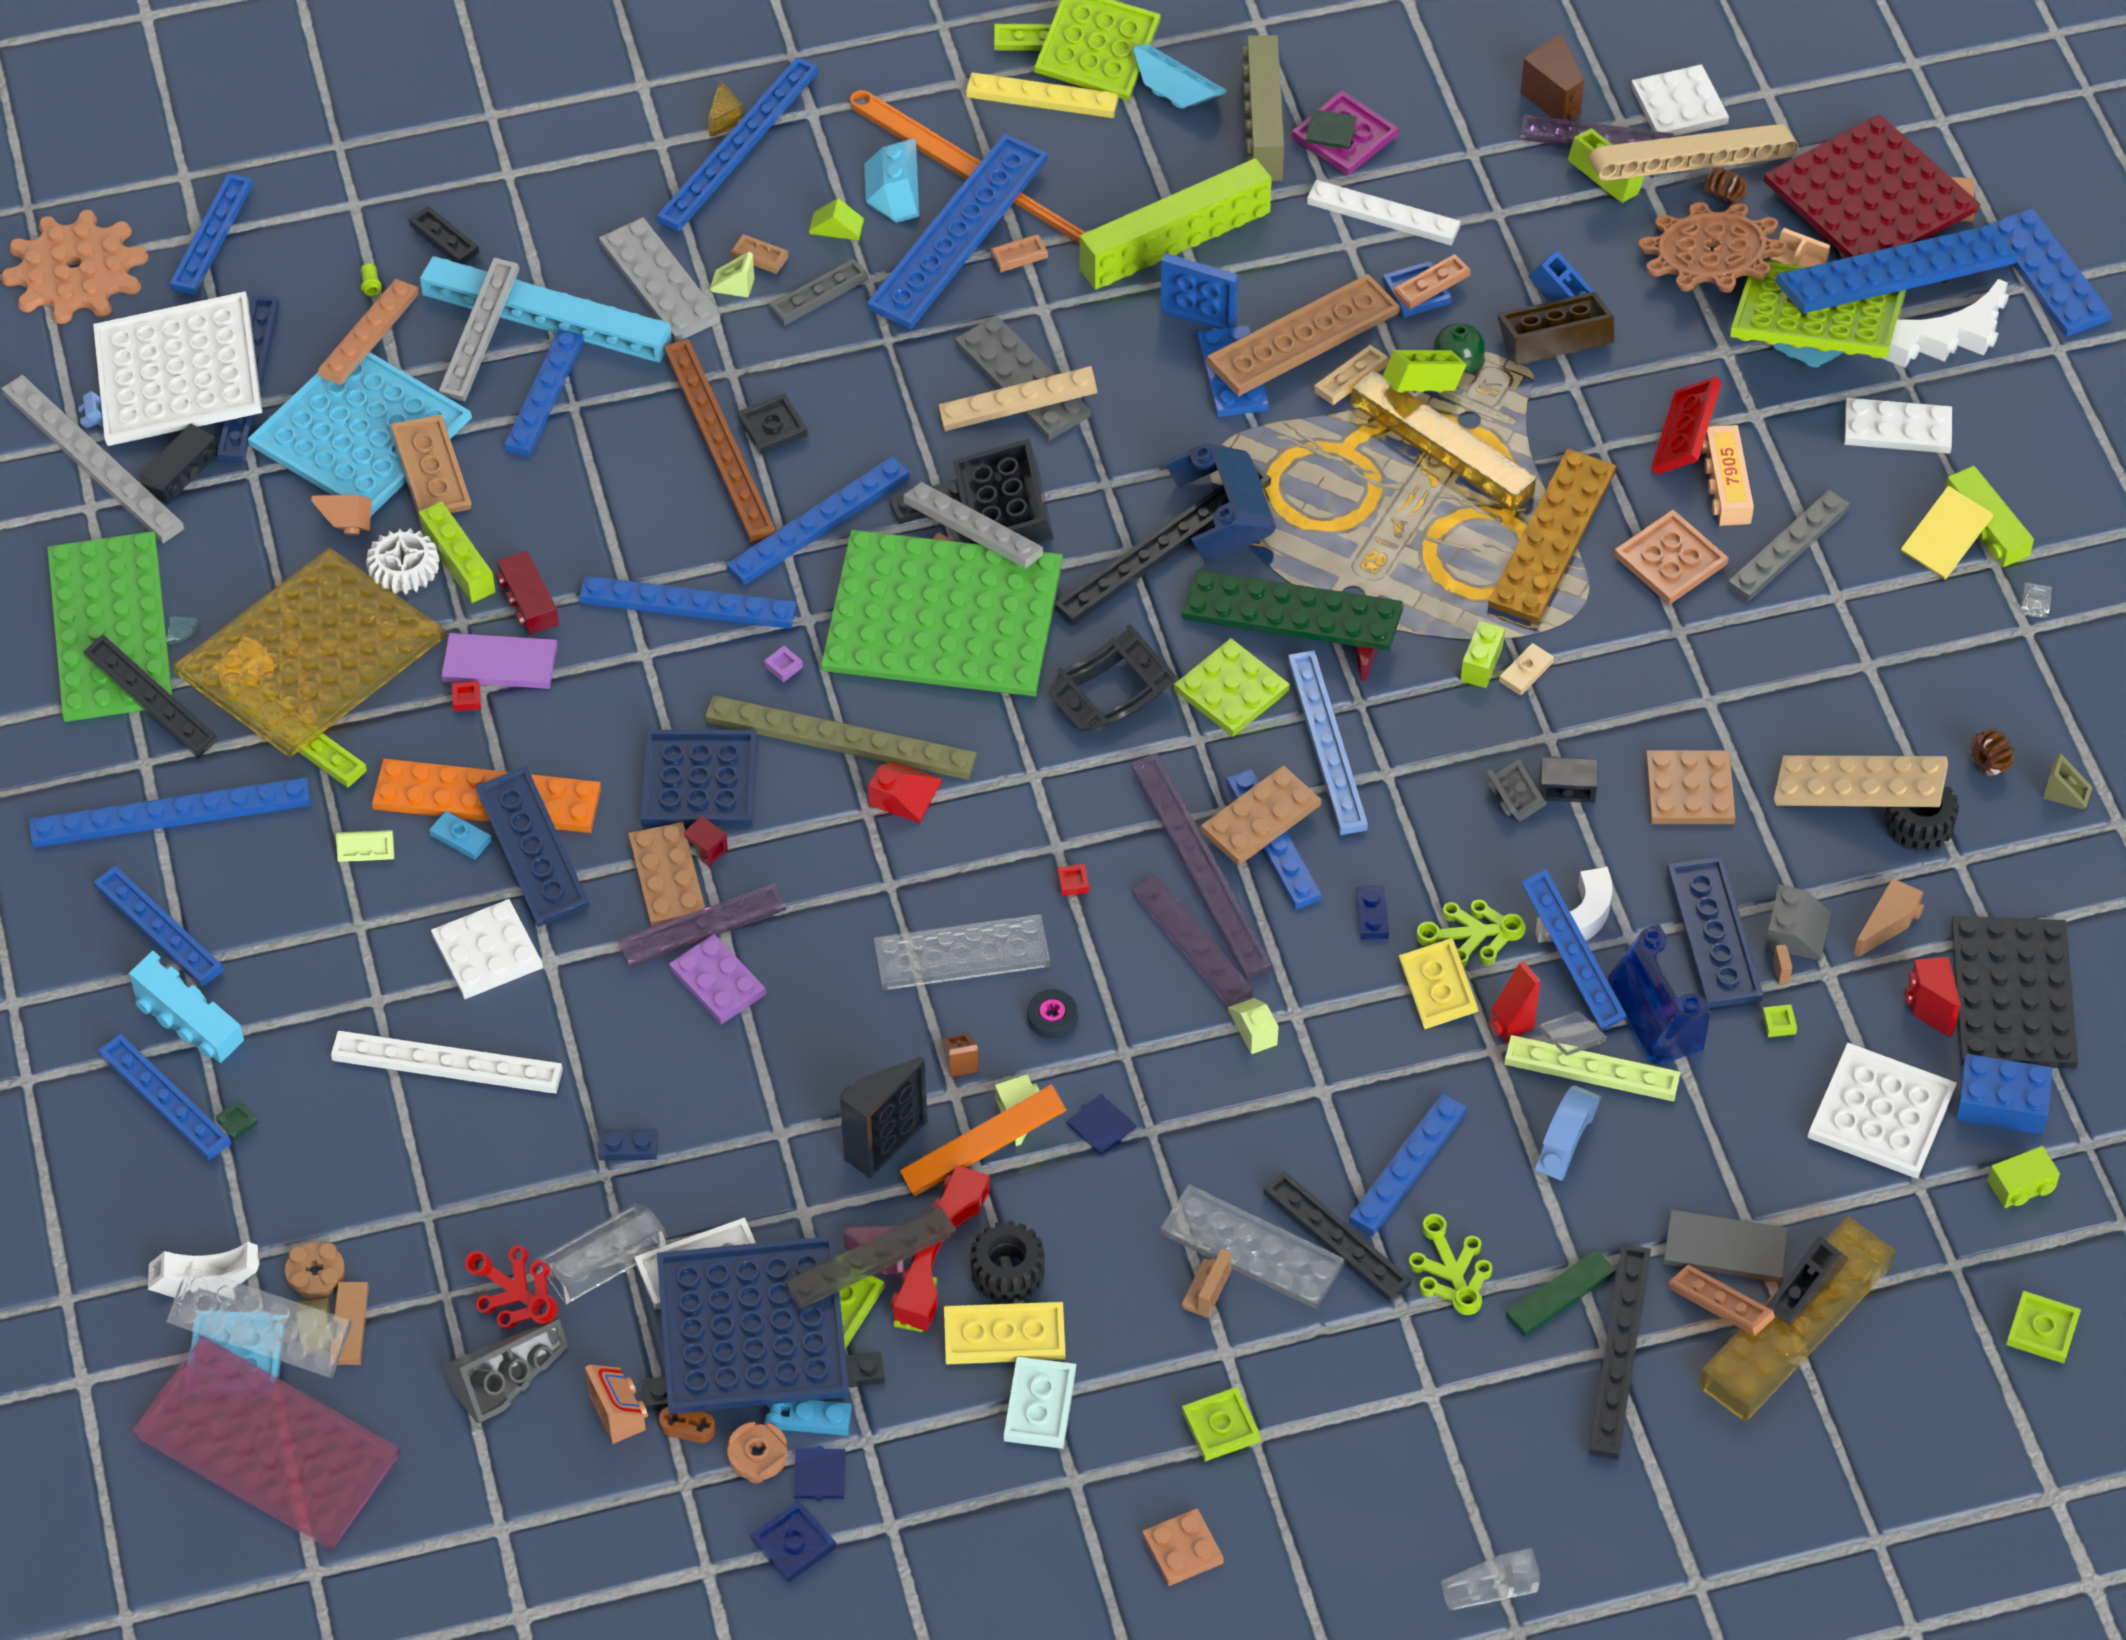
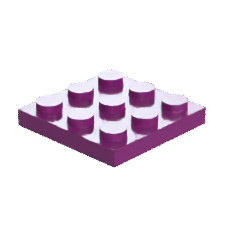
[1291,91,1398,176]

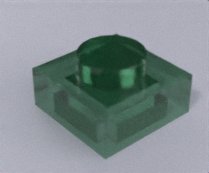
[216,1100,258,1140]

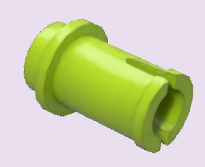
[360,263,382,297]

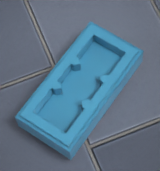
[429,811,492,860]

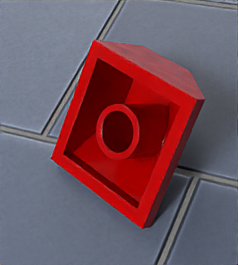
[868,761,942,823]

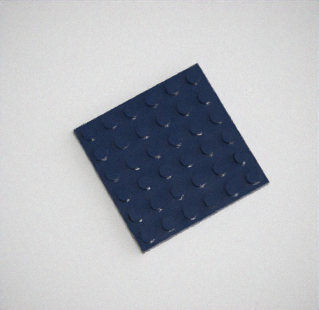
[657,1236,850,1414]

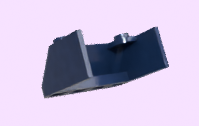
[1164,444,1276,564]

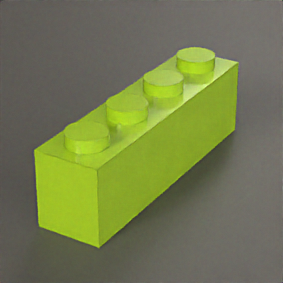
[1944,466,2034,567]
[418,501,495,603]

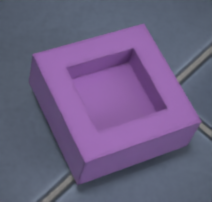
[764,646,803,682]

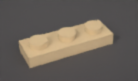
[1314,345,1389,405]

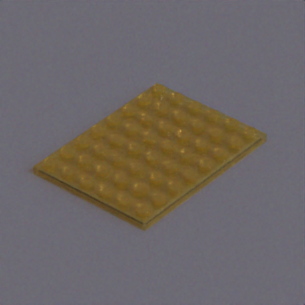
[173,548,446,757]

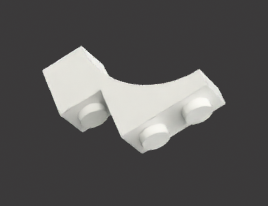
[148,1242,259,1299]

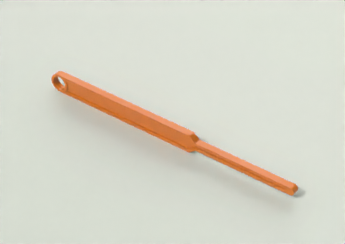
[850,90,1086,243]

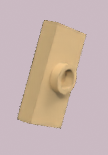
[1499,643,1554,696]

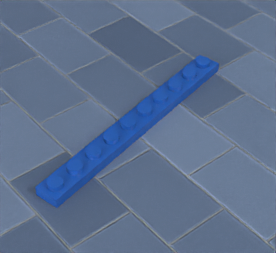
[657,57,818,232]
[29,777,311,848]

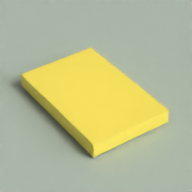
[1901,486,1993,580]
[1399,938,1479,1029]

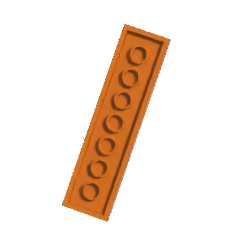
[372,759,601,833]

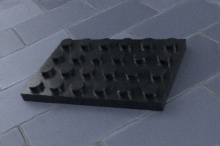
[1951,916,2078,1069]

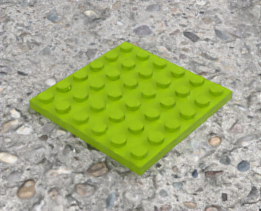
[1730,261,1906,358]

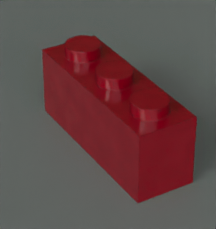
[495,551,559,635]

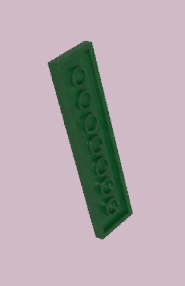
[1181,569,1404,651]

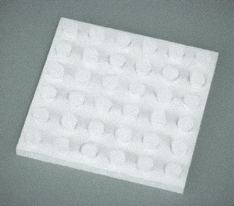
[93,291,262,446]

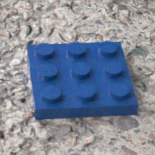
[1160,253,1238,329]

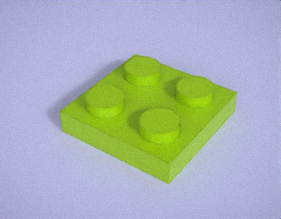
[2006,1291,2081,1364]
[1182,1387,1261,1461]

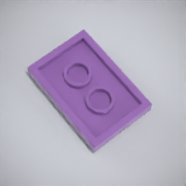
[669,934,766,1025]

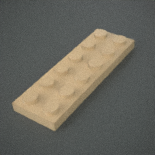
[1774,755,1948,807]

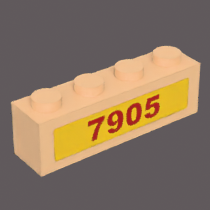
[1701,425,1754,526]

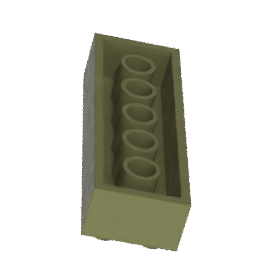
[1242,35,1284,181]

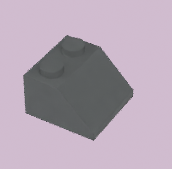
[1765,885,1831,961]

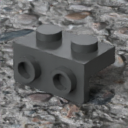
[1487,759,1547,822]

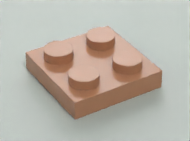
[1142,1508,1224,1586]

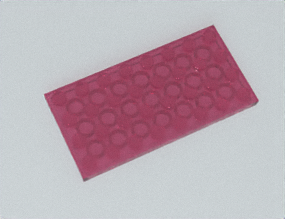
[132,1335,401,1550]

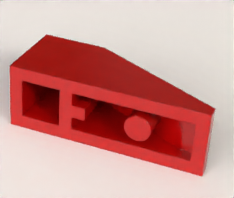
[1489,961,1541,1044]

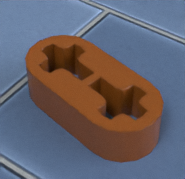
[659,1407,716,1443]

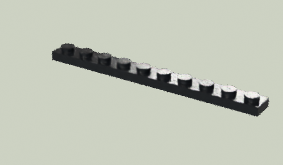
[1055,463,1271,625]

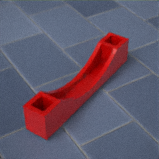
[890,1165,990,1332]

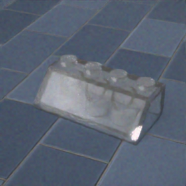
[535,1202,667,1304]

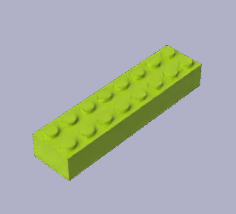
[1080,158,1272,290]

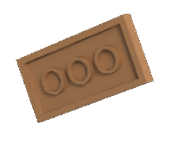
[390,414,472,517]
[1201,765,1321,866]
[628,823,706,929]

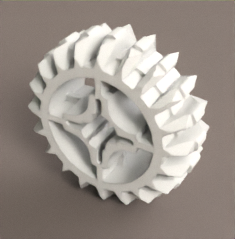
[366,528,440,595]

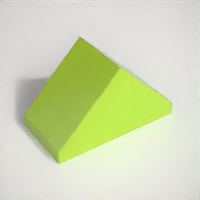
[809,198,864,240]

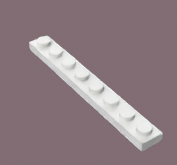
[331,1031,563,1094]

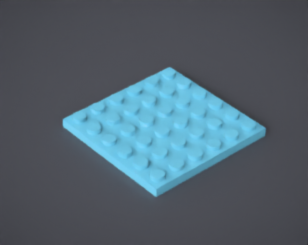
[248,352,472,516]

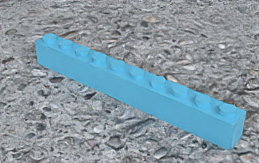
[420,256,672,363]

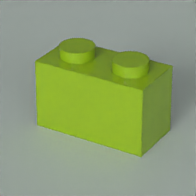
[1461,621,1505,689]
[1987,1146,2060,1208]

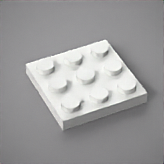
[1631,64,1729,139]
[431,899,543,999]

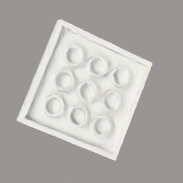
[1808,1043,1957,1179]

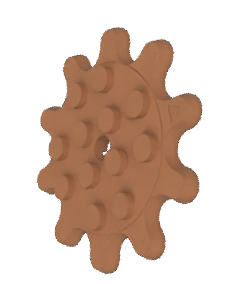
[1639,202,1787,292]
[1,210,149,324]

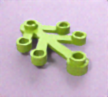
[1417,899,1526,968]
[1408,1214,1493,1315]

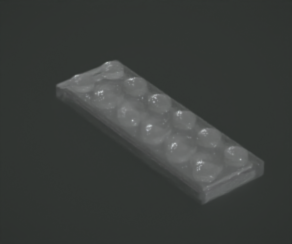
[874,914,1050,990]
[1160,1184,1344,1309]
[166,1266,353,1378]

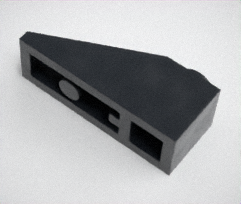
[1766,1236,1850,1326]

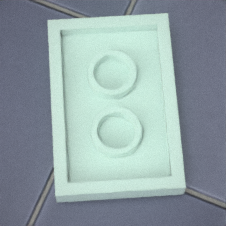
[1004,1357,1076,1449]

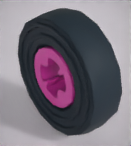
[1027,989,1078,1038]

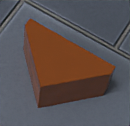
[941,1033,979,1077]

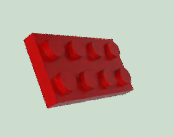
[1651,376,1722,475]

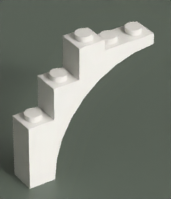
[1882,279,2009,368]

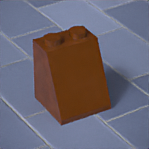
[1520,34,1584,126]

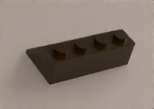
[1498,292,1615,365]

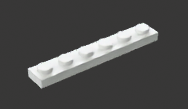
[1307,180,1460,246]

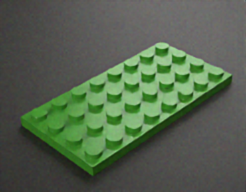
[48,531,173,722]

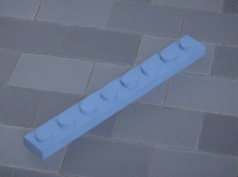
[1288,650,1368,835]

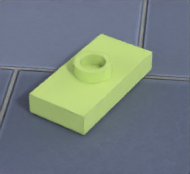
[336,830,395,862]

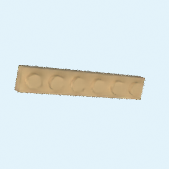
[939,366,1098,431]

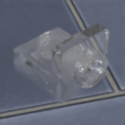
[2020,582,2052,618]

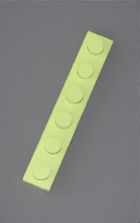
[1504,1035,1681,1102]

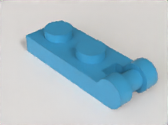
[764,1400,852,1436]

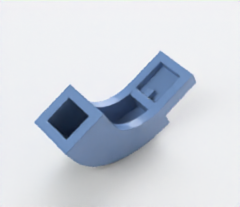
[1535,1085,1602,1181]

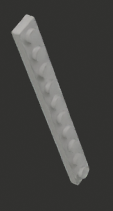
[1,375,184,543]

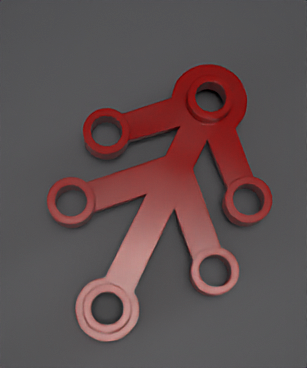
[465,1245,558,1330]

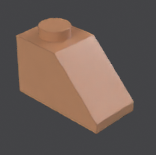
[311,495,372,536]

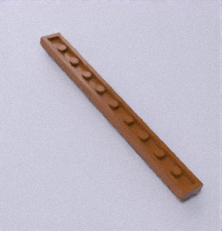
[664,339,775,543]

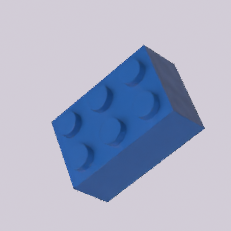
[1956,1054,2053,1134]

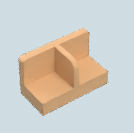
[1770,228,1830,267]

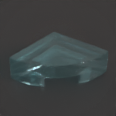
[167,617,199,644]

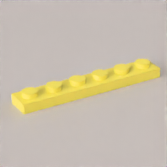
[966,73,1118,118]

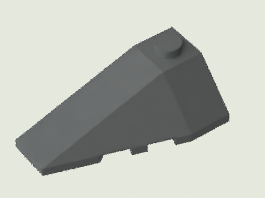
[443,1319,568,1423]

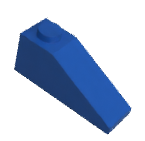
[1528,250,1609,308]

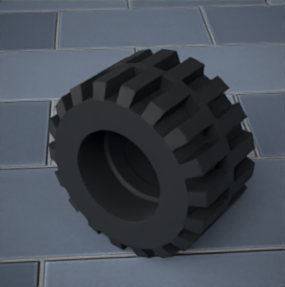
[1885,786,1959,851]
[970,1221,1045,1303]

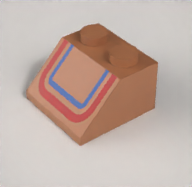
[585,1365,648,1444]

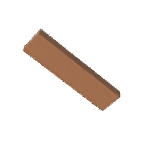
[1668,1265,1775,1336]

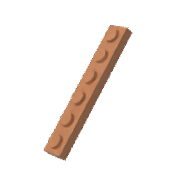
[318,279,418,385]

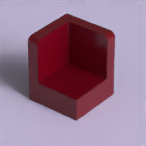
[684,816,728,867]

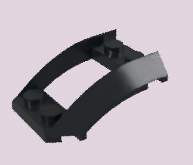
[1048,624,1179,732]

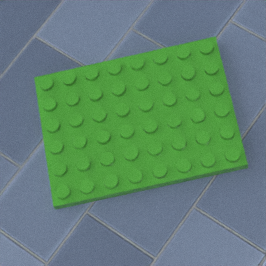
[821,530,1063,697]

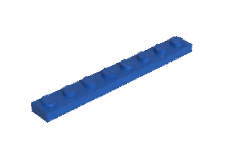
[726,456,910,586]
[579,576,797,629]

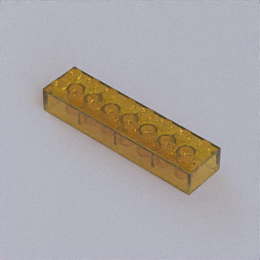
[1698,1216,1896,1422]

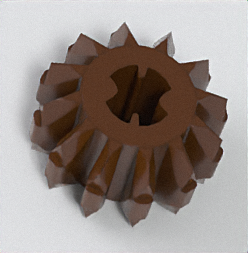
[1704,167,1749,204]
[1969,728,2015,777]

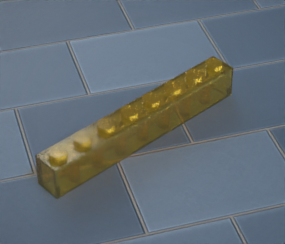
[1351,369,1536,513]

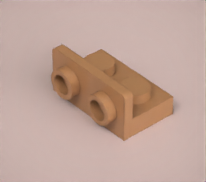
[1182,1249,1232,1318]

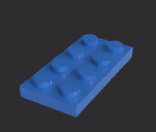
[1197,325,1269,417]

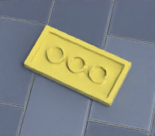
[944,1302,1065,1364]

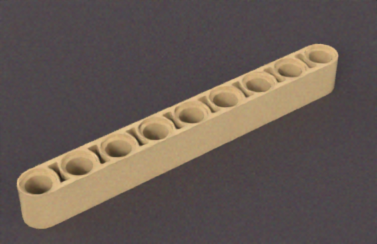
[1589,124,1798,181]

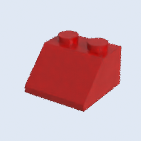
[1904,957,1961,1036]

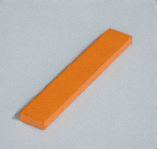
[900,1084,1067,1197]

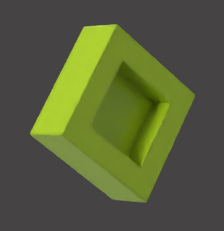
[1762,1004,1797,1037]

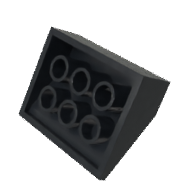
[953,439,1054,545]
[840,1056,928,1179]

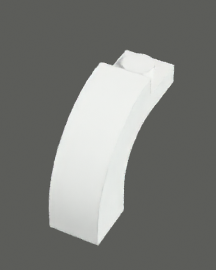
[1535,867,1612,943]

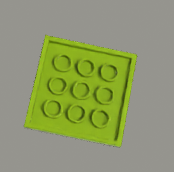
[1034,0,1161,101]

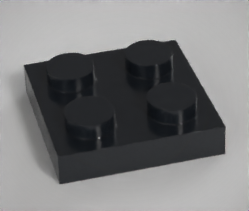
[737,393,808,454]

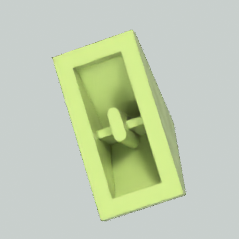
[710,252,755,298]

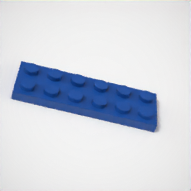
[1988,208,2112,337]

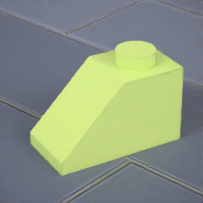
[1228,998,1278,1054]
[995,1074,1039,1146]

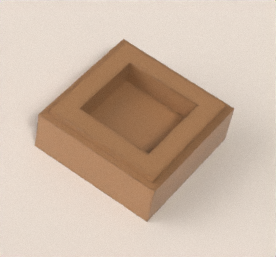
[1773,945,1793,985]

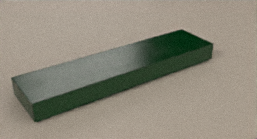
[1506,1249,1616,1337]

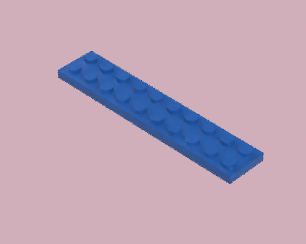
[867,133,1048,330]
[1775,225,2018,314]

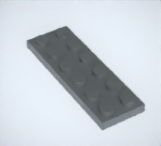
[955,315,1091,441]

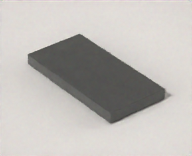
[1663,1210,1788,1283]

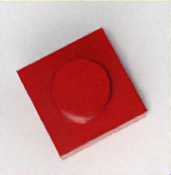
[452,681,481,712]
[1057,864,1089,896]

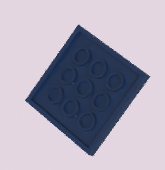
[641,730,757,826]

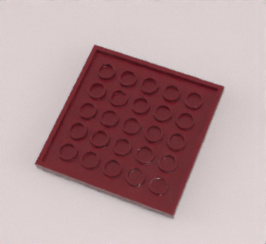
[1763,114,1980,258]

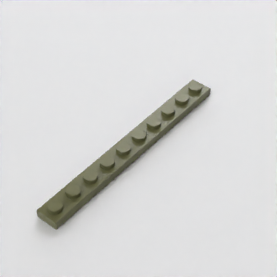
[705,695,977,780]

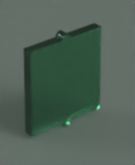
[1306,109,1357,149]

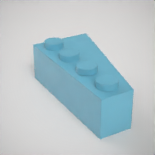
[129,951,244,1063]

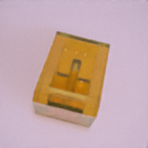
[708,83,744,137]

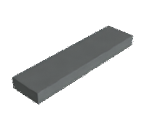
[769,258,868,326]

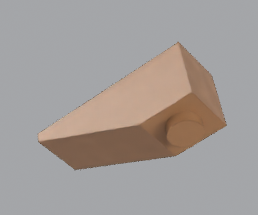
[1854,878,1925,957]

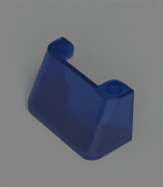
[1608,924,1711,1064]

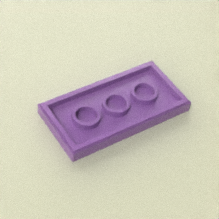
[441,633,558,689]

